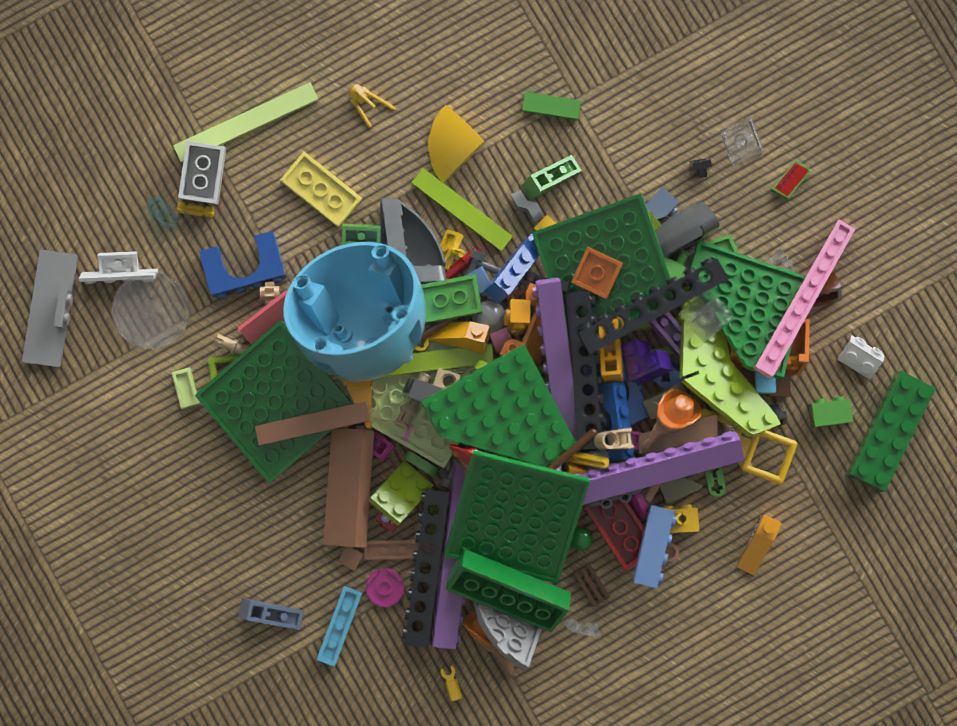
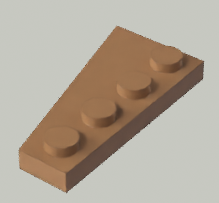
[639,415,718,454]

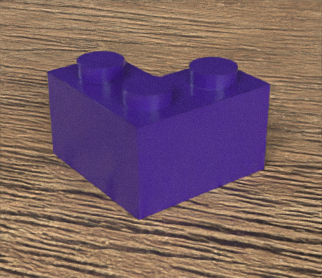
[621,339,674,384]

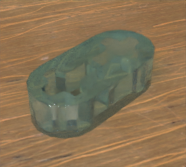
[147,196,178,229]

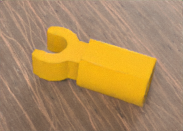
[441,665,463,702]

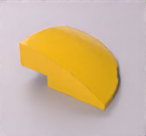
[428,105,484,183]

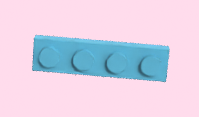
[316,586,363,667]

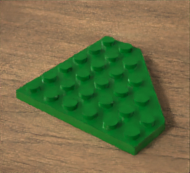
[690,240,806,380]
[420,344,576,467]

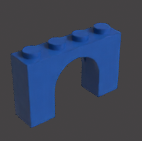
[199,231,287,299]
[583,351,649,431]
[584,382,634,463]

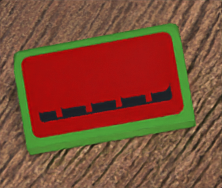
[771,160,812,201]

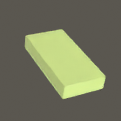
[171,367,201,410]

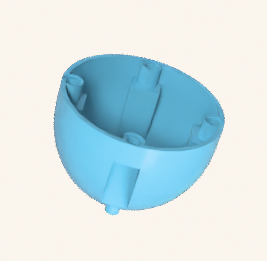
[284,242,426,383]

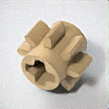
[260,282,280,305]

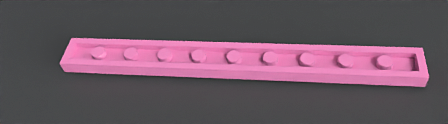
[754,220,855,379]

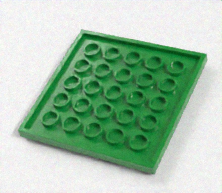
[532,193,673,342]
[195,320,353,483]
[444,450,590,584]

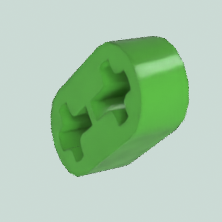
[403,450,439,477]
[704,467,726,497]

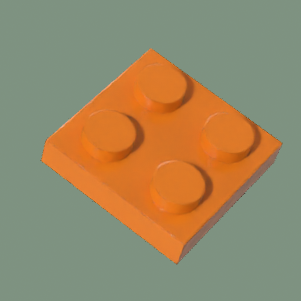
[571,247,624,299]

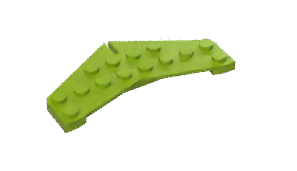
[680,295,780,436]

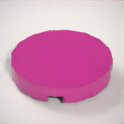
[625,492,648,519]
[366,568,404,607]

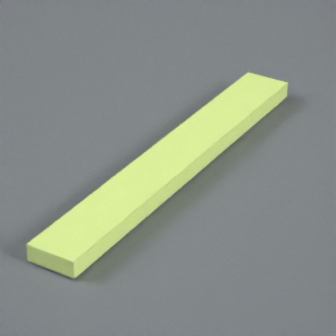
[173,82,319,163]

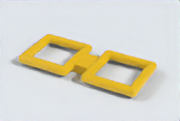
[699,408,797,484]

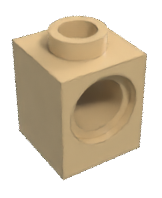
[433,368,461,388]

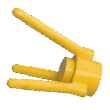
[348,84,395,128]

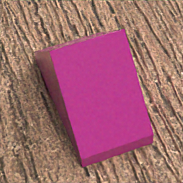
[371,429,395,462]

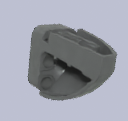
[380,198,446,285]
[655,201,720,258]

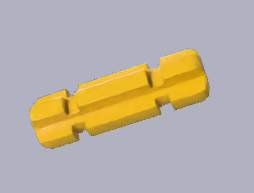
[177,202,214,218]

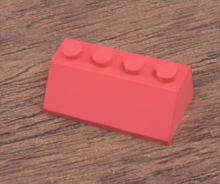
[237,288,289,345]

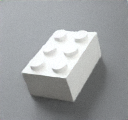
[178,141,226,205]

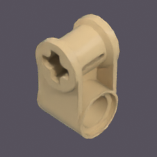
[594,428,634,450]

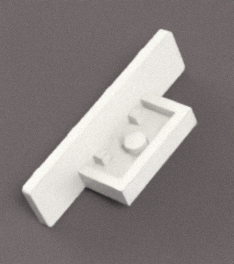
[79,252,158,284]

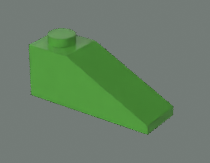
[521,155,582,201]

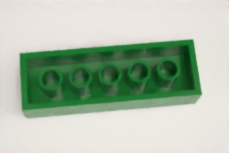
[845,371,936,492]
[445,549,571,633]

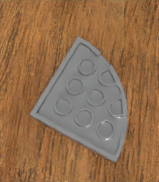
[474,601,542,671]

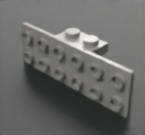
[22,250,78,367]

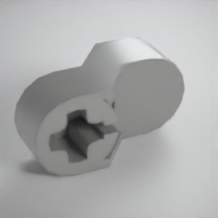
[511,190,544,223]

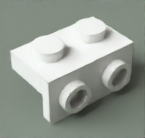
[838,336,884,379]

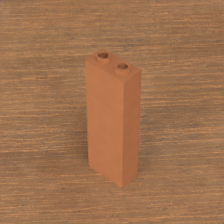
[323,426,374,548]

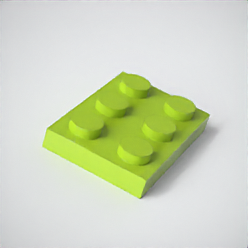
[369,460,434,526]

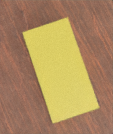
[280,152,363,228]

